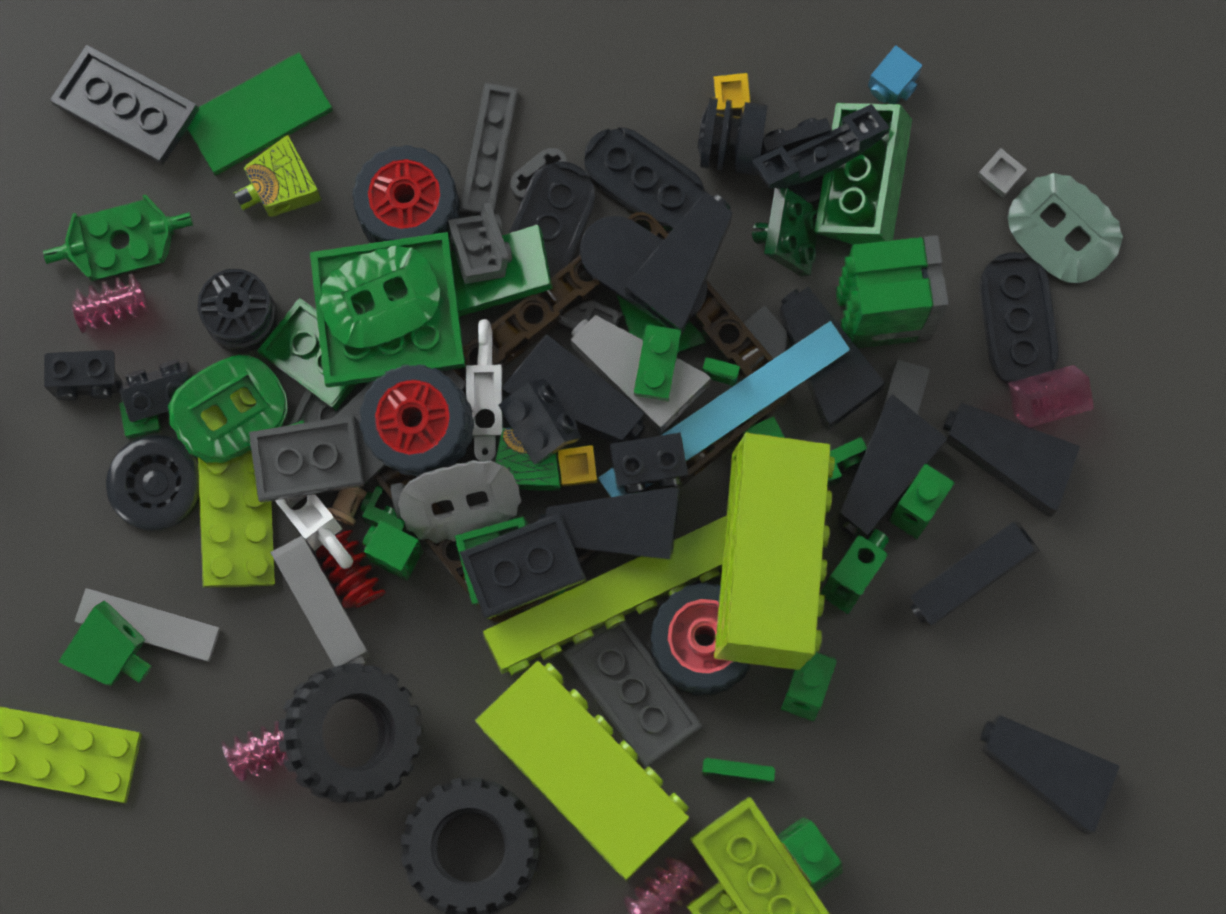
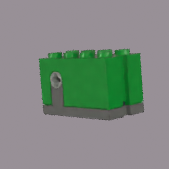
[836,235,948,348]

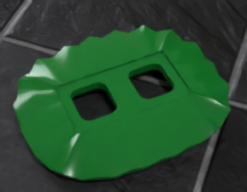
[319,245,440,348]
[168,355,288,463]

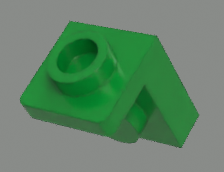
[360,486,407,533]

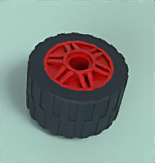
[352,145,460,243]
[359,364,474,477]

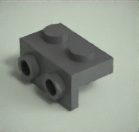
[447,203,512,284]

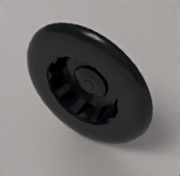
[106,435,200,530]

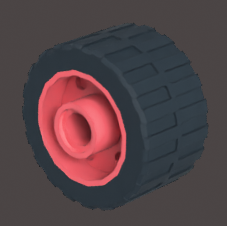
[651,583,752,696]

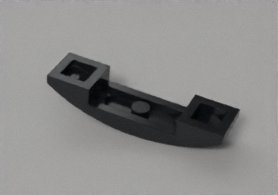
[752,104,890,189]

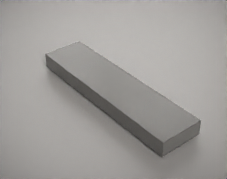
[75,588,221,663]

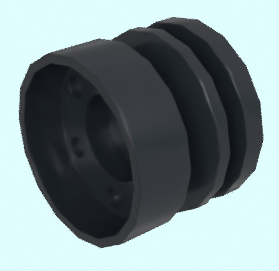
[697,97,767,175]
[197,269,278,353]

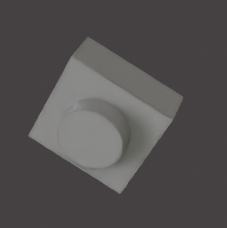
[977,148,1027,198]

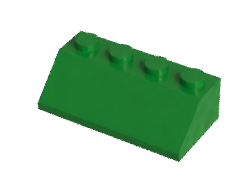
[814,103,912,245]

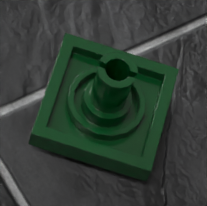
[752,188,818,276]

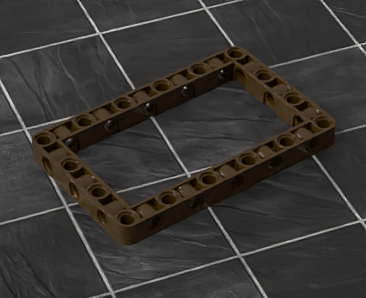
[374,212,790,625]

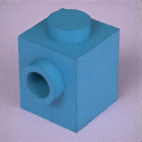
[868,45,923,104]

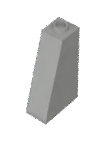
[571,315,711,434]
[271,535,370,667]

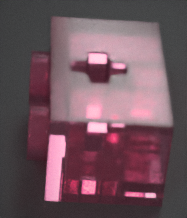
[1009,365,1094,428]

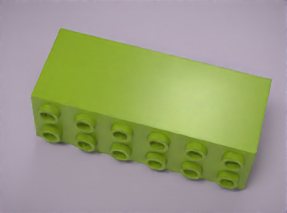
[714,433,835,670]
[475,661,689,882]

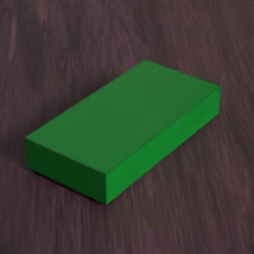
[701,758,775,784]

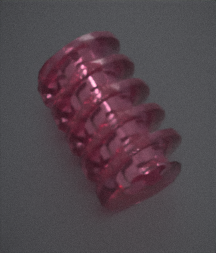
[71,273,149,333]
[222,721,287,782]
[624,856,704,914]

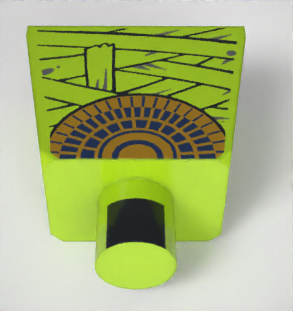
[234,135,321,217]

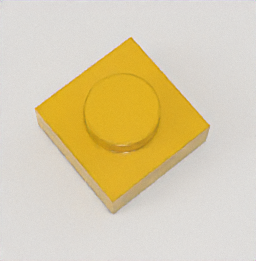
[714,73,751,112]
[558,445,597,487]

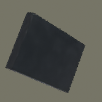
[460,512,586,620]

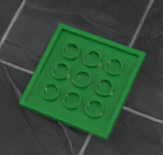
[310,232,466,388]

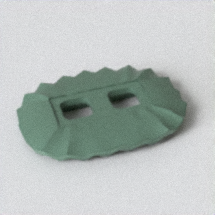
[1008,173,1123,283]

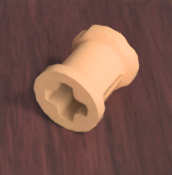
[328,487,367,526]

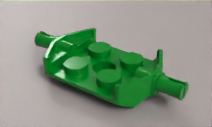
[43,194,194,282]

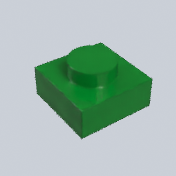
[119,402,161,439]

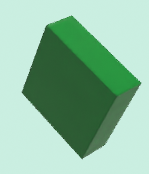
[702,357,740,386]

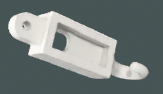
[466,319,504,462]
[275,494,353,569]

